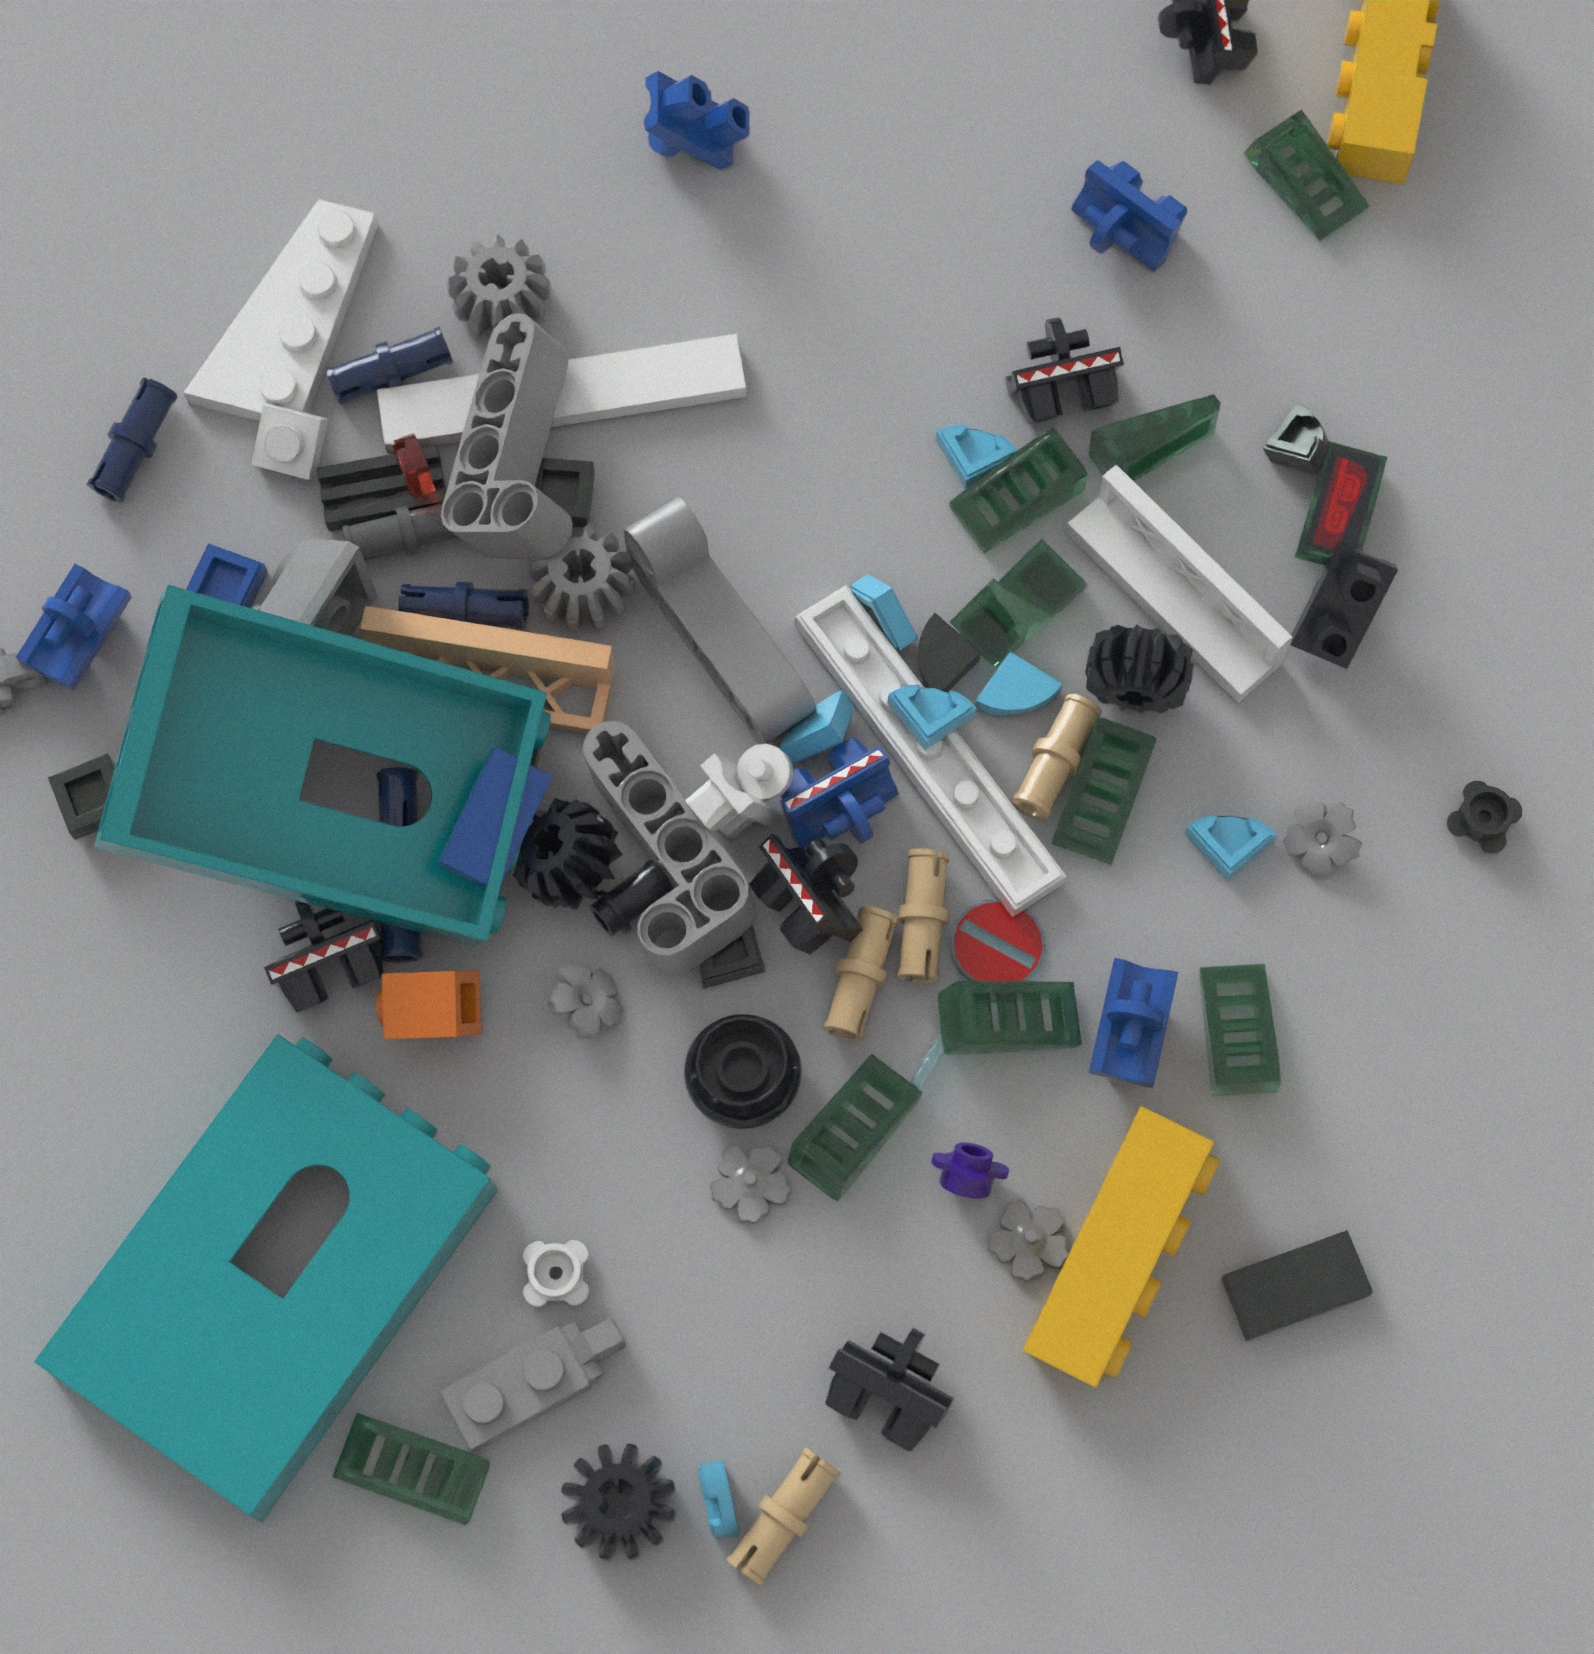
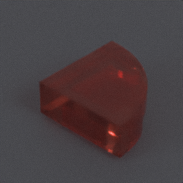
[392,433,436,498]

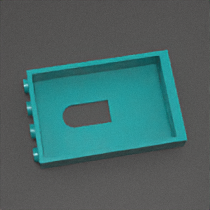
[94,585,551,947]
[34,1034,497,1523]

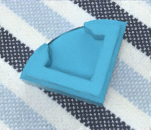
[936,425,1020,489]
[850,574,918,650]
[975,651,1063,716]
[887,685,977,750]
[779,689,855,764]
[1185,815,1277,880]
[697,1460,740,1540]

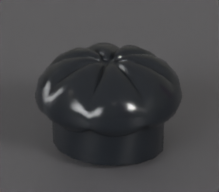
[684,1014,802,1129]

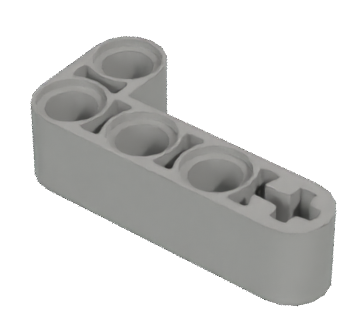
[441,313,573,559]
[624,496,816,744]
[583,721,755,976]

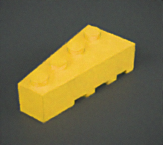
[1327,0,1440,184]
[1022,1106,1220,1388]

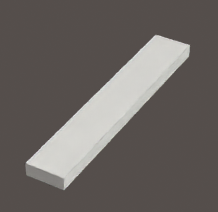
[377,334,747,453]
[794,585,1067,917]

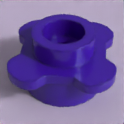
[931,1142,1009,1199]

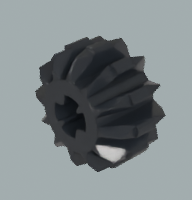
[1085,624,1194,714]
[512,798,623,910]
[561,1443,676,1561]

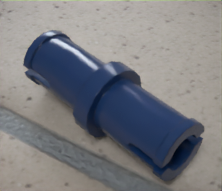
[326,326,454,405]
[87,377,178,503]
[398,582,529,629]

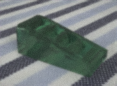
[1244,109,1370,241]
[1088,394,1221,481]
[949,427,1087,554]
[1052,717,1157,865]
[1199,964,1281,1096]
[938,981,1082,1055]
[788,1054,923,1201]
[332,1413,490,1525]

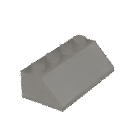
[252,538,377,636]

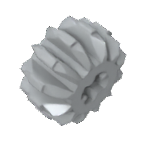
[447,234,551,337]
[529,523,635,632]

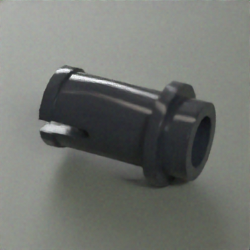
[589,860,674,937]

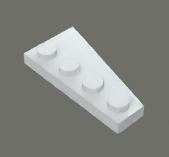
[184,199,378,422]

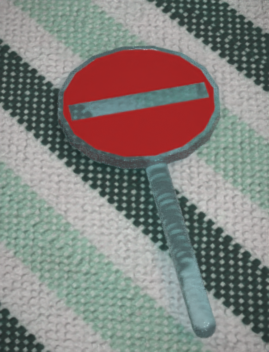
[911,899,1046,1088]

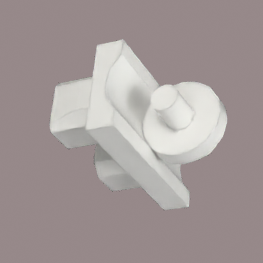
[685,744,793,839]

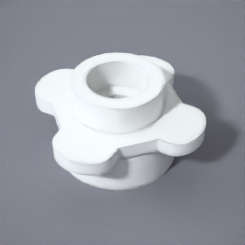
[523,1240,589,1307]

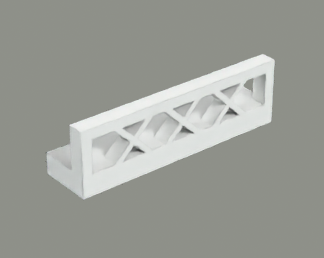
[1066,465,1292,703]

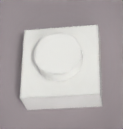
[251,404,328,480]

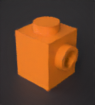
[376,970,482,1039]

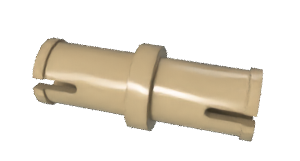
[1011,694,1102,821]
[897,848,949,983]
[823,906,899,1042]
[726,1447,841,1586]

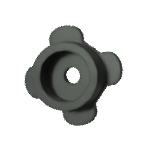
[1447,781,1522,854]

